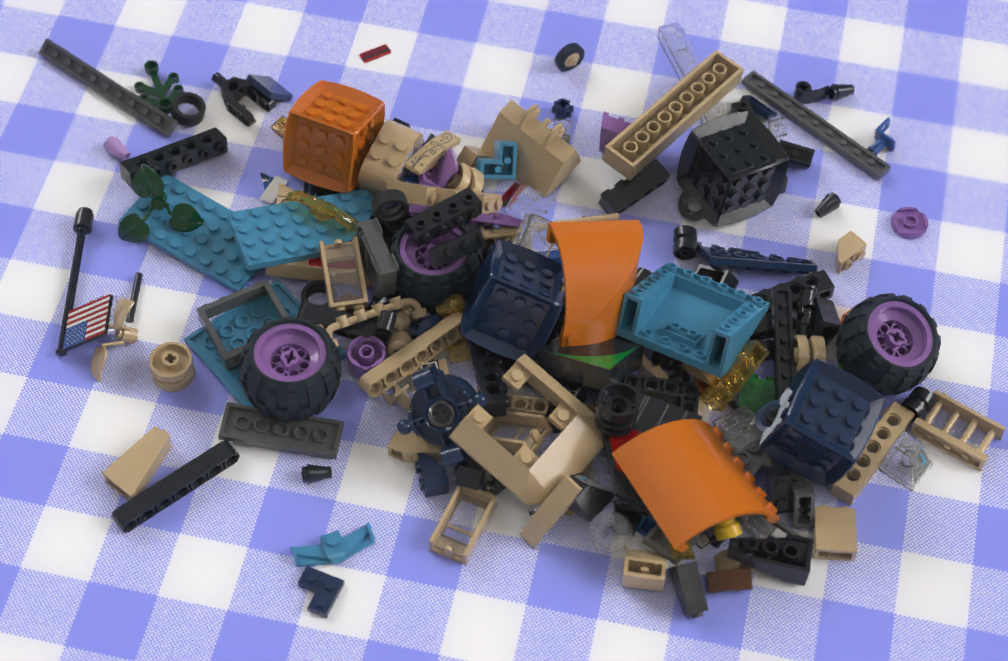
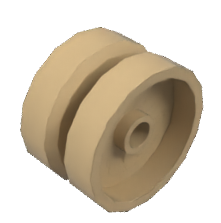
[445,161,484,192]
[794,335,826,376]
[149,342,195,392]

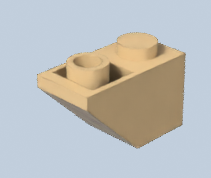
[835,230,867,274]

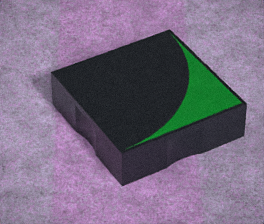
[538,335,644,390]

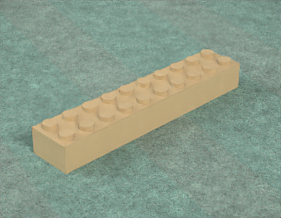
[602,49,744,180]

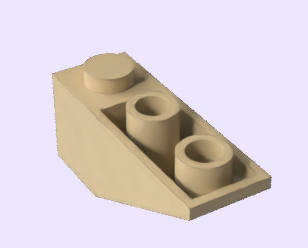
[387,430,443,463]

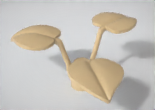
[89,298,138,381]

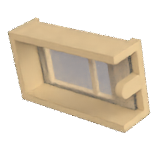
[318,236,368,312]
[483,411,552,454]
[429,486,497,566]

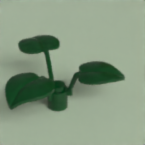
[118,164,204,243]

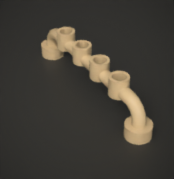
[326,296,428,346]

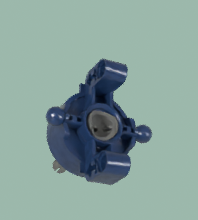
[397,364,487,467]

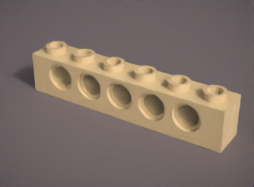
[830,401,915,506]

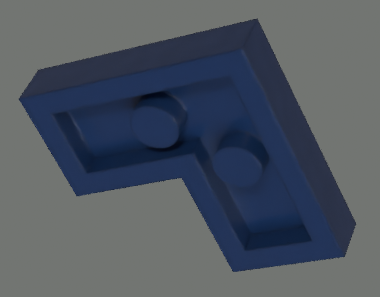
[298,566,345,619]

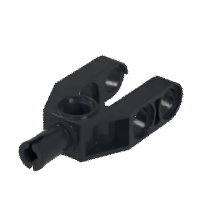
[211,72,276,127]

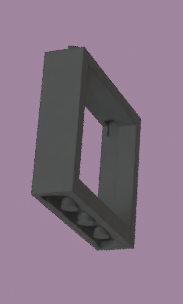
[197,279,289,371]

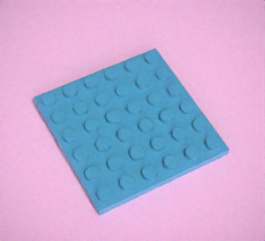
[184,279,347,406]

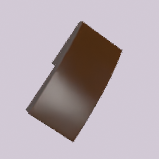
[706,569,753,594]

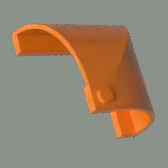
[546,220,643,347]

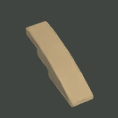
[519,475,582,548]

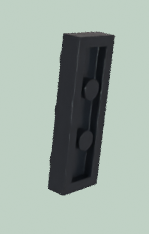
[427,228,487,269]

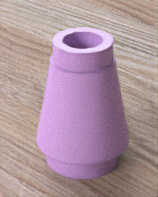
[103,136,131,161]

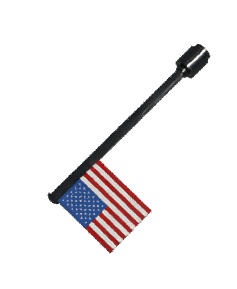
[55,207,113,357]

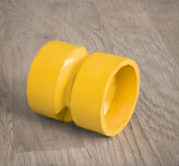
[713,517,742,541]

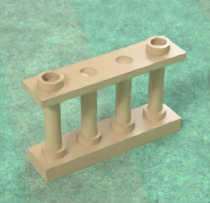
[910,390,1006,472]

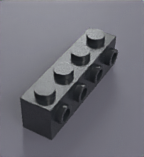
[598,159,670,215]
[405,187,482,248]

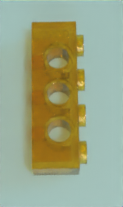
[699,340,769,411]

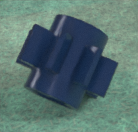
[551,98,574,120]

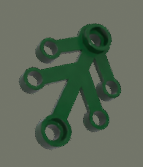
[134,60,184,114]

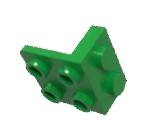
[738,373,776,419]

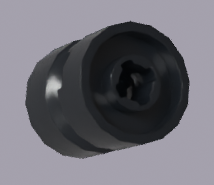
[673,225,697,260]
[901,386,936,423]

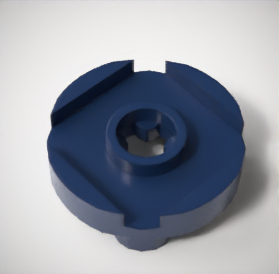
[406,311,443,339]

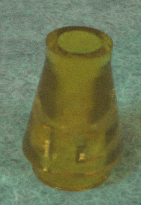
[436,294,466,316]

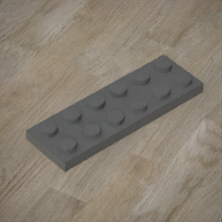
[218,402,344,459]

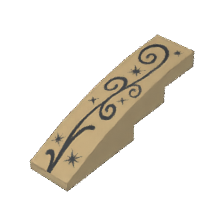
[404,130,462,175]

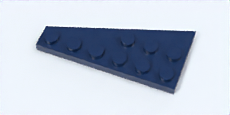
[697,242,818,275]

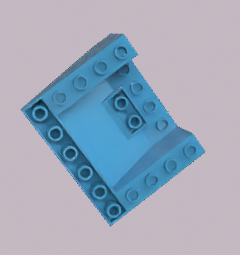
[616,262,770,378]

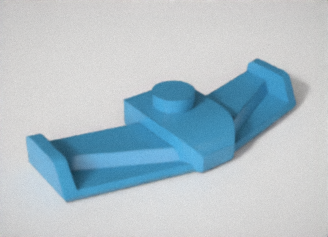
[290,522,375,567]

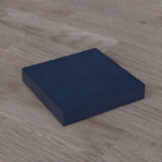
[246,74,294,101]

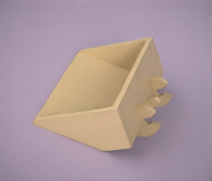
[481,99,581,201]

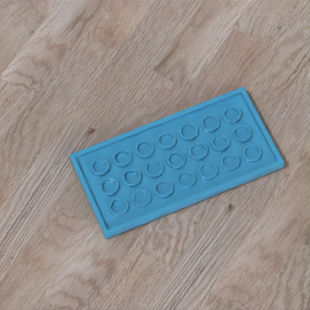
[118,175,261,292]
[227,189,387,271]

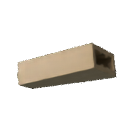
[102,426,172,501]

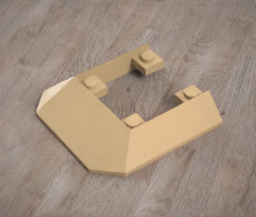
[449,354,604,505]

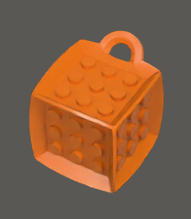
[283,80,385,194]

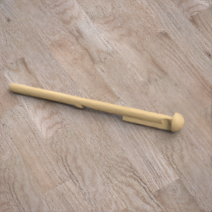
[479,213,620,240]

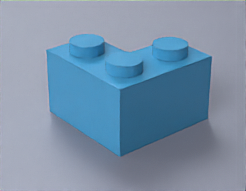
[475,140,517,179]

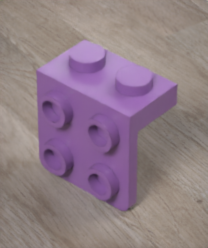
[417,148,458,188]

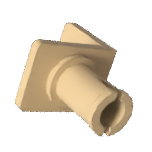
[381,384,412,412]

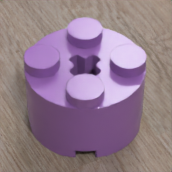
[347,336,386,379]

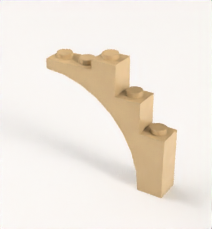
[386,180,502,214]

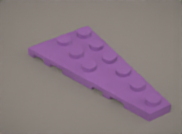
[407,203,527,228]

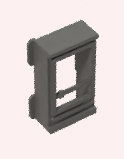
[356,217,399,298]

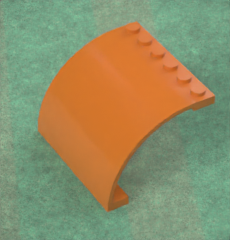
[612,419,780,553]

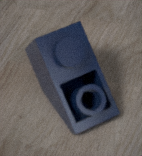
[415,453,449,498]

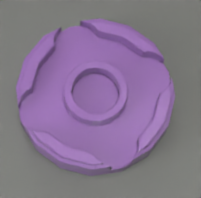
[891,207,928,240]

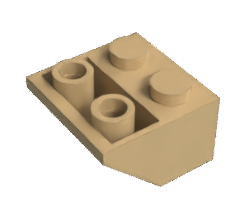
[621,548,667,592]

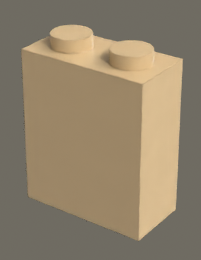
[812,505,857,562]

